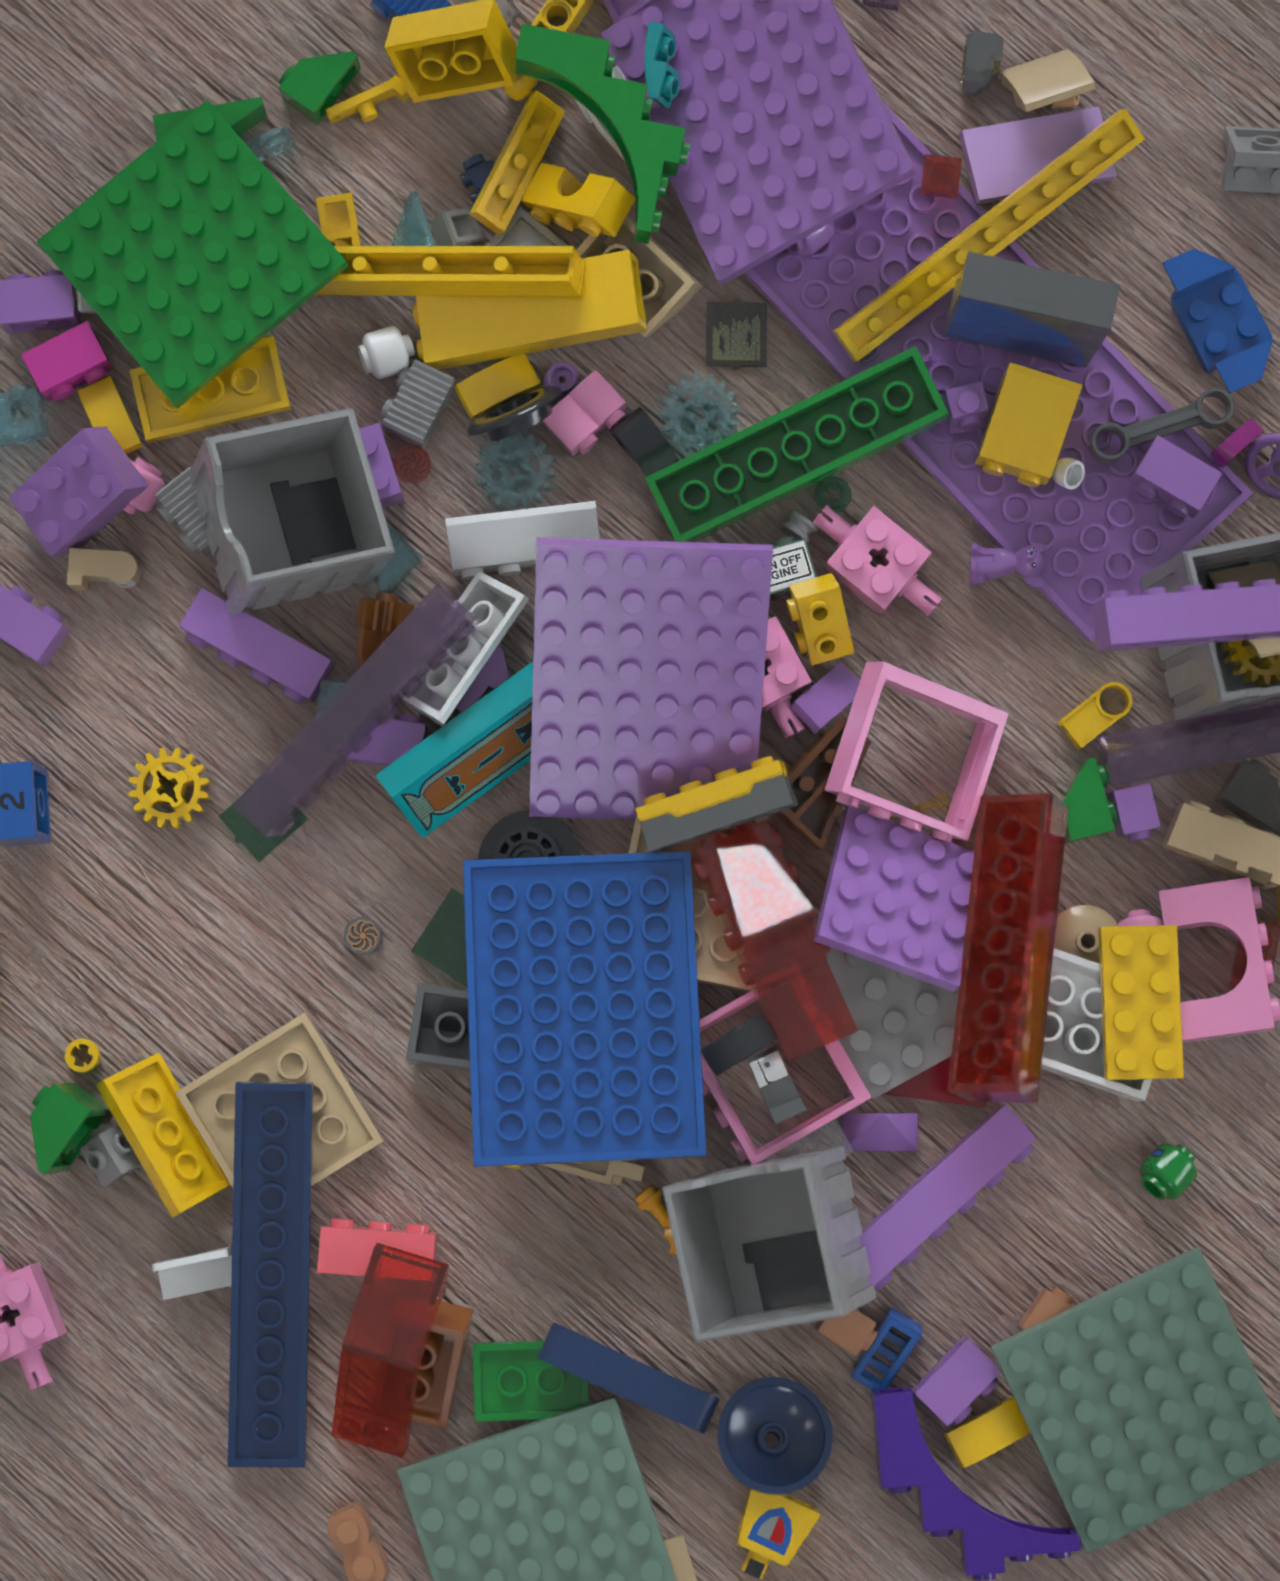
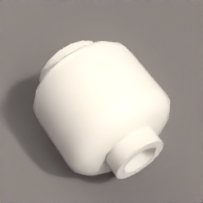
[357,326,415,379]

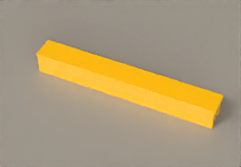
[315,246,585,297]

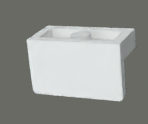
[152,1246,232,1300]

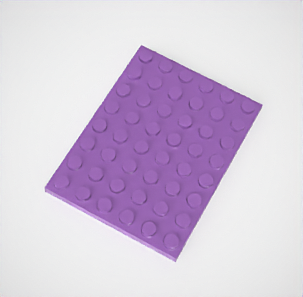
[601,0,917,285]
[529,538,773,823]

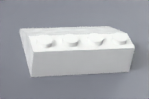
[994,942,1152,1102]

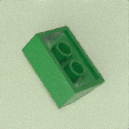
[30,1083,110,1175]

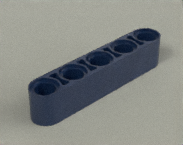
[537,1322,720,1434]

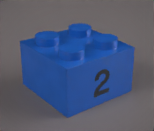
[0,761,51,847]

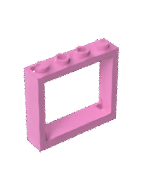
[824,662,1009,842]
[699,965,872,1165]

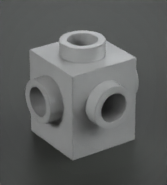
[80,1122,141,1188]

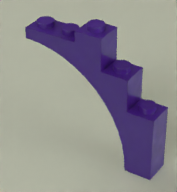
[871,1386,1081,1581]

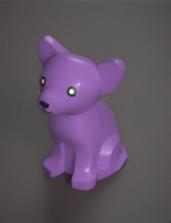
[969,543,1045,589]

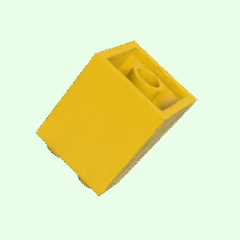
[975,362,1082,487]

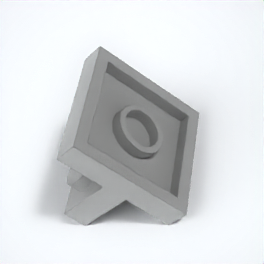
[1222,126,1280,193]

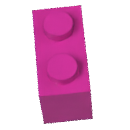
[21,321,114,402]

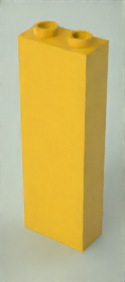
[412,250,647,370]

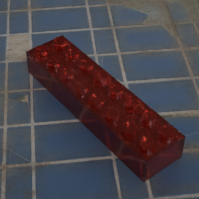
[947,793,1069,1103]

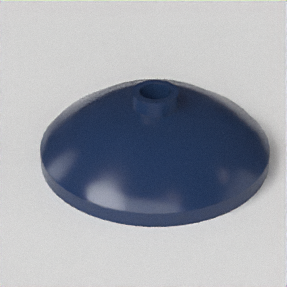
[717,1377,833,1495]

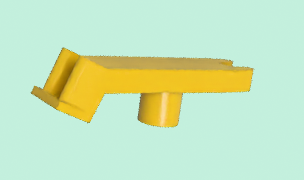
[325,74,410,124]

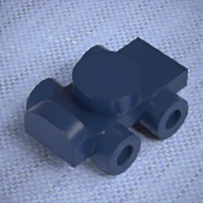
[460,154,495,204]

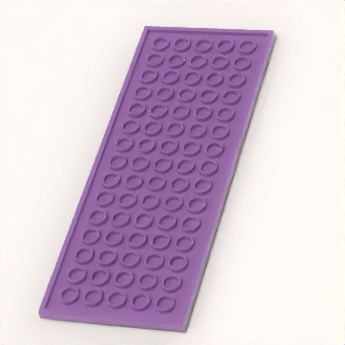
[743,100,1253,643]

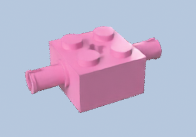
[813,505,943,617]
[761,616,812,740]
[0,1254,68,1391]

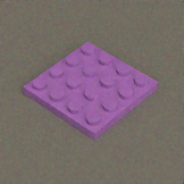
[813,806,986,992]

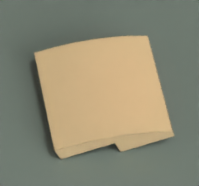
[999,49,1096,112]

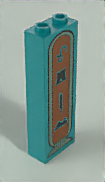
[376,661,533,839]

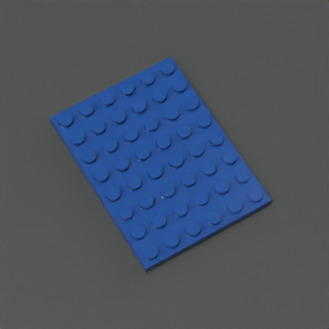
[463,851,706,1167]

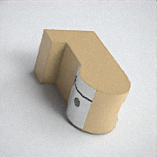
[66,548,142,591]

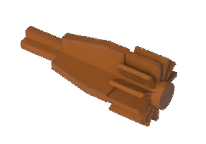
[355,592,415,728]

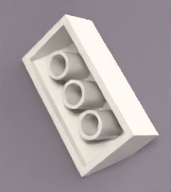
[445,501,600,580]
[394,571,529,727]

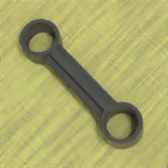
[1088,388,1234,464]

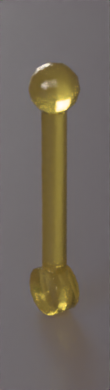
[890,792,950,821]

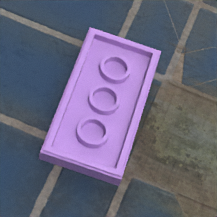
[959,107,1117,204]

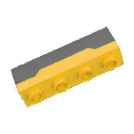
[635,756,798,853]

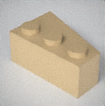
[1160,801,1280,890]

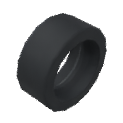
[701,1013,777,1075]

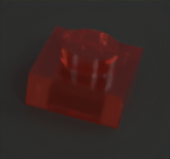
[920,154,962,198]

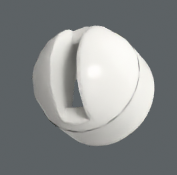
[1052,458,1085,490]

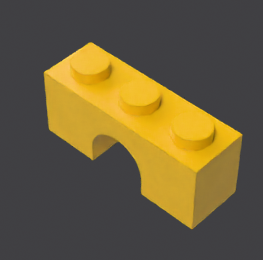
[521,162,636,237]

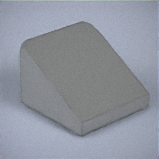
[431,207,484,246]

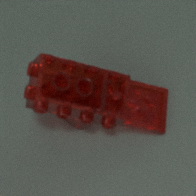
[692,820,858,1062]

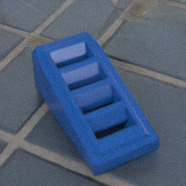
[850,1307,923,1390]

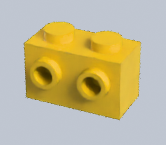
[786,573,855,665]

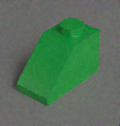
[279,51,361,125]

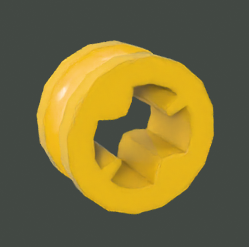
[64,1038,101,1074]

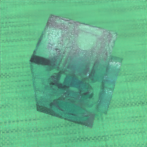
[0,385,50,447]

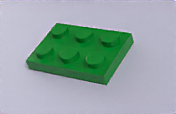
[472,1340,589,1422]

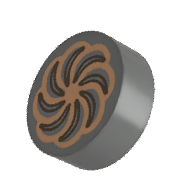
[344,917,382,955]

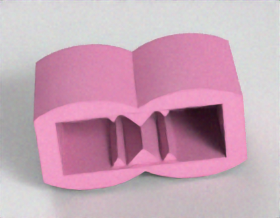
[542,370,627,457]

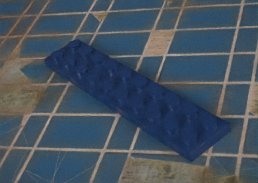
[228,1081,313,1468]

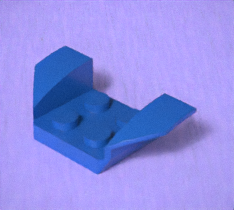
[1162,249,1273,394]

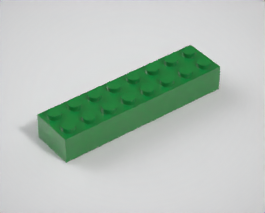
[645,346,949,542]

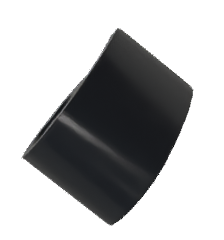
[610,407,680,477]

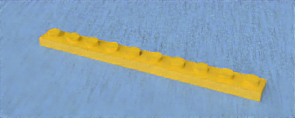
[832,109,1145,362]

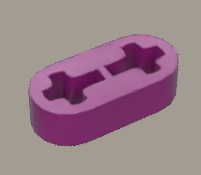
[1210,417,1264,468]

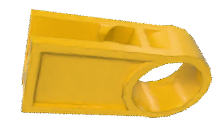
[1057,682,1133,750]

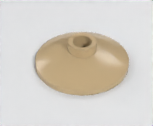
[1047,905,1117,964]

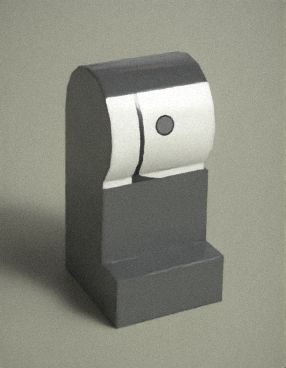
[747,1046,806,1124]

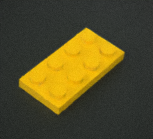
[129,336,292,443]
[1098,925,1184,1080]
[96,1052,231,1218]

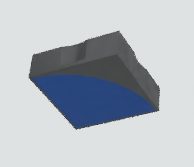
[942,251,1120,368]

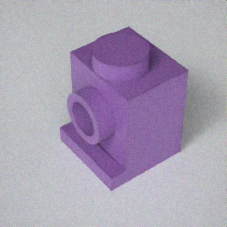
[942,381,989,436]

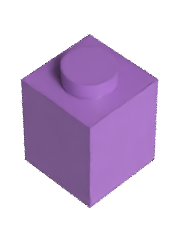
[1107,783,1161,842]

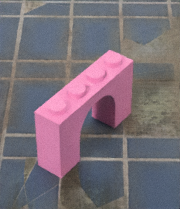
[1158,877,1280,1043]

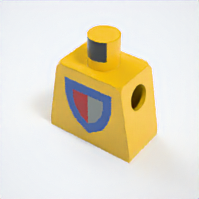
[736,1488,820,1579]

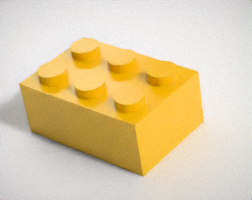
[384,0,517,103]

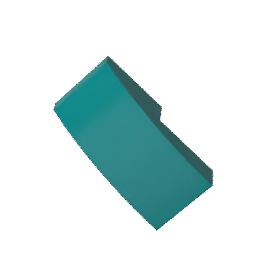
[644,22,680,110]

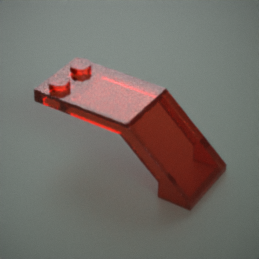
[331,1242,449,1459]

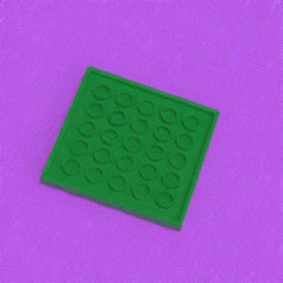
[37,99,349,409]

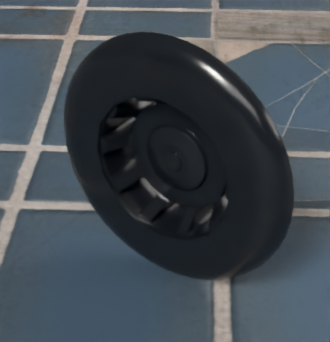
[467,386,562,441]
[478,810,581,860]

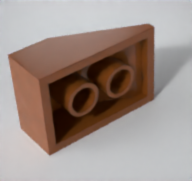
[372,1291,474,1429]

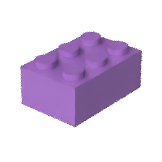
[9,426,148,557]

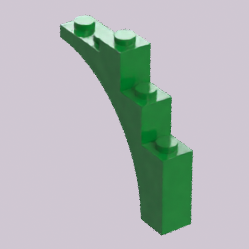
[514,23,690,244]

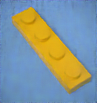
[469,90,566,235]

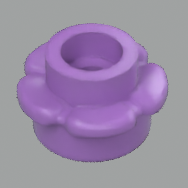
[544,362,579,398]

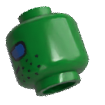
[1140,1144,1197,1200]

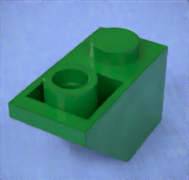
[1056,757,1118,844]

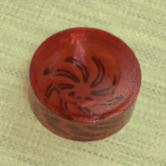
[393,445,431,484]

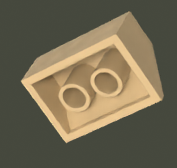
[576,214,703,338]

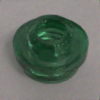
[814,476,852,513]

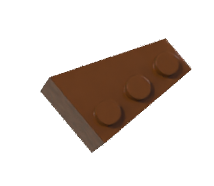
[777,716,871,850]

